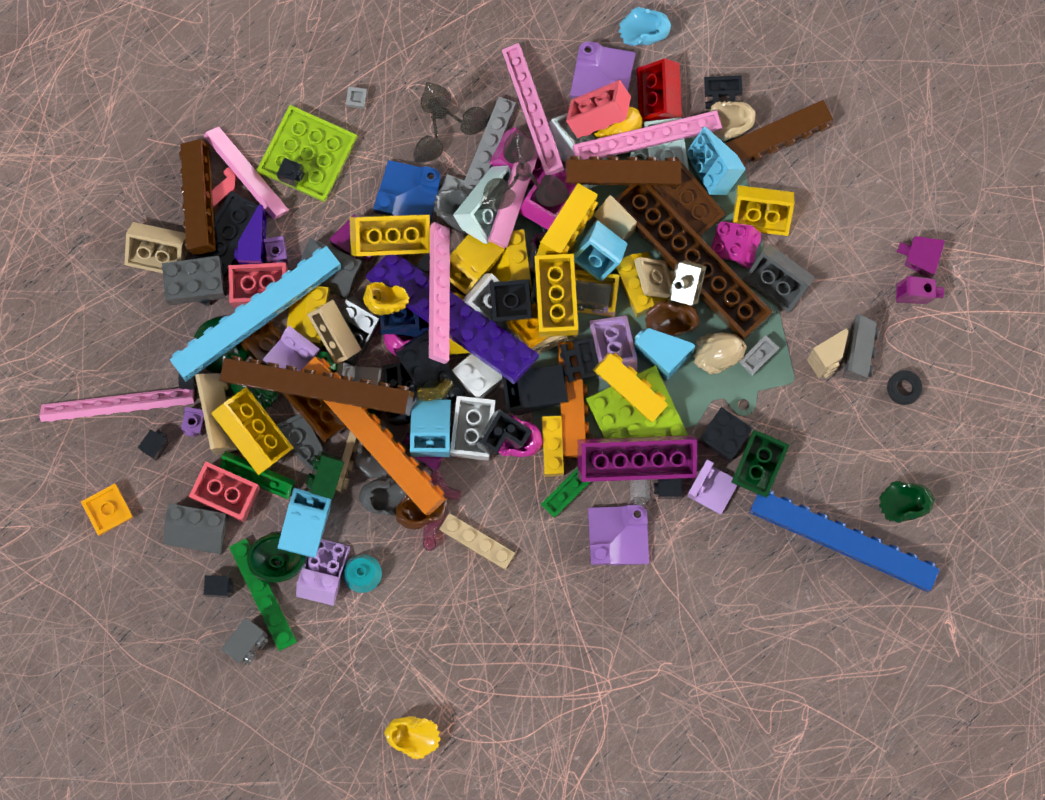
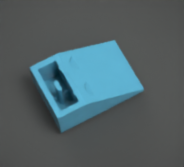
[686,127,745,195]
[410,399,451,457]
[278,488,331,558]

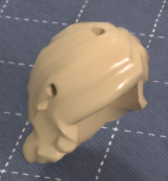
[709,101,756,141]
[693,332,747,374]

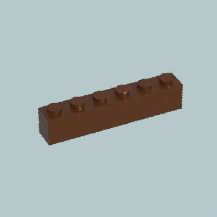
[726,100,833,167]
[179,139,216,255]
[565,156,681,186]

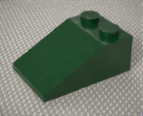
[731,430,789,498]

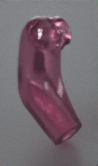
[430,472,461,500]
[423,519,443,551]

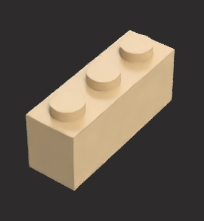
[307,300,361,364]

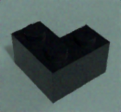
[475,410,532,456]

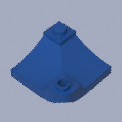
[373,160,441,225]

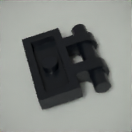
[704,75,743,109]
[560,337,599,383]

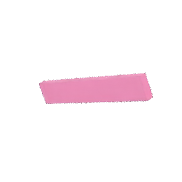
[204,127,289,220]
[488,137,538,248]

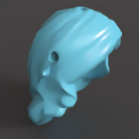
[619,7,671,46]

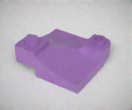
[570,42,635,98]
[588,505,649,566]

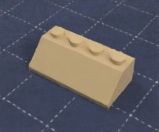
[195,373,239,456]

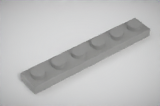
[461,97,517,195]

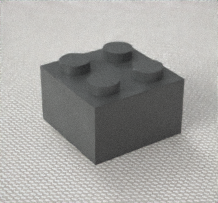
[221,617,268,666]

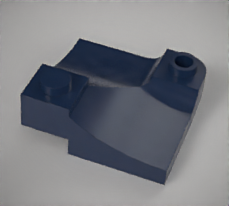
[380,307,429,337]

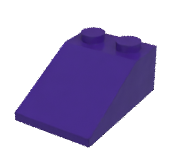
[234,205,267,265]

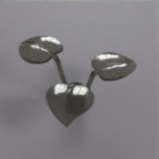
[413,82,491,163]
[482,129,570,210]

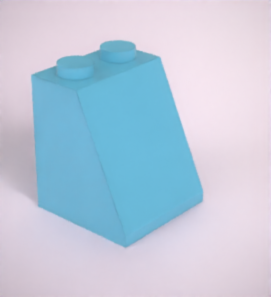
[574,220,628,282]
[634,328,695,380]

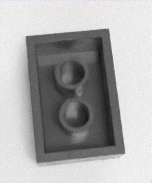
[162,256,226,305]

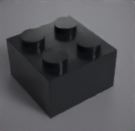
[490,279,533,323]
[698,407,753,463]

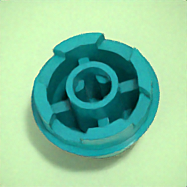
[343,554,382,593]

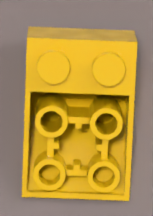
[450,234,506,295]

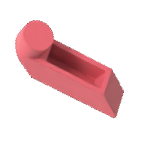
[212,167,237,210]

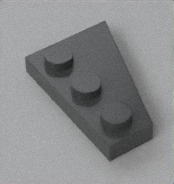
[277,414,324,471]

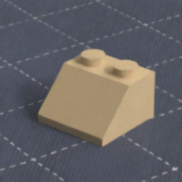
[593,195,637,241]

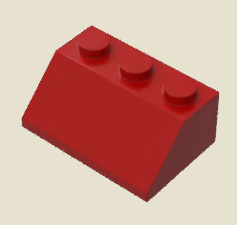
[637,58,682,122]

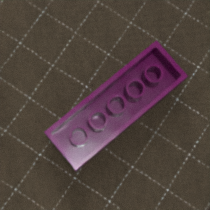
[578,435,697,482]

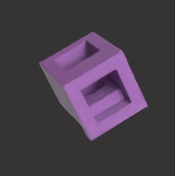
[264,236,288,263]
[181,407,205,438]

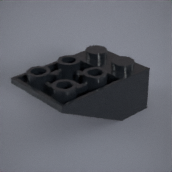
[502,364,569,416]

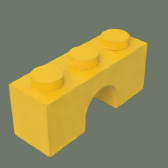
[542,416,564,477]

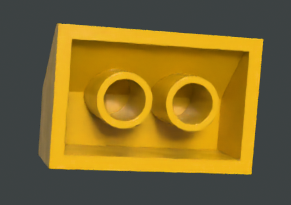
[732,185,795,236]
[491,229,532,290]
[614,252,670,318]
[286,286,330,348]

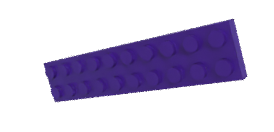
[366,254,539,384]

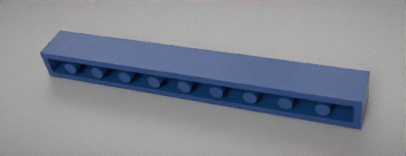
[749,490,940,592]

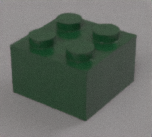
[305,451,344,500]

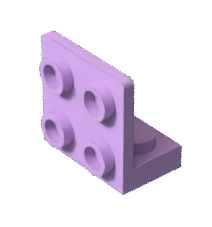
[263,326,319,371]
[687,460,737,514]

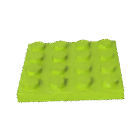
[257,105,358,203]
[585,365,688,438]

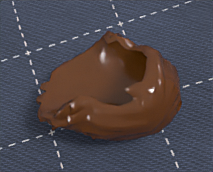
[645,300,700,337]
[395,484,448,530]

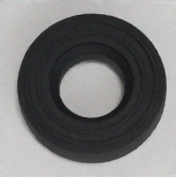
[887,370,922,405]

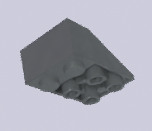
[322,295,380,366]

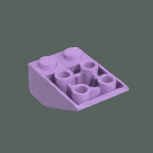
[296,539,350,606]

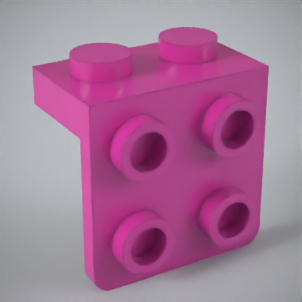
[711,222,761,269]

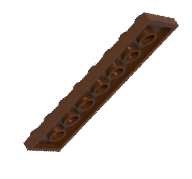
[240,321,347,443]

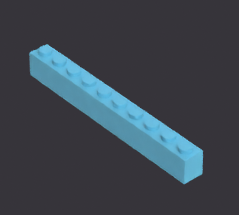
[170,246,341,382]

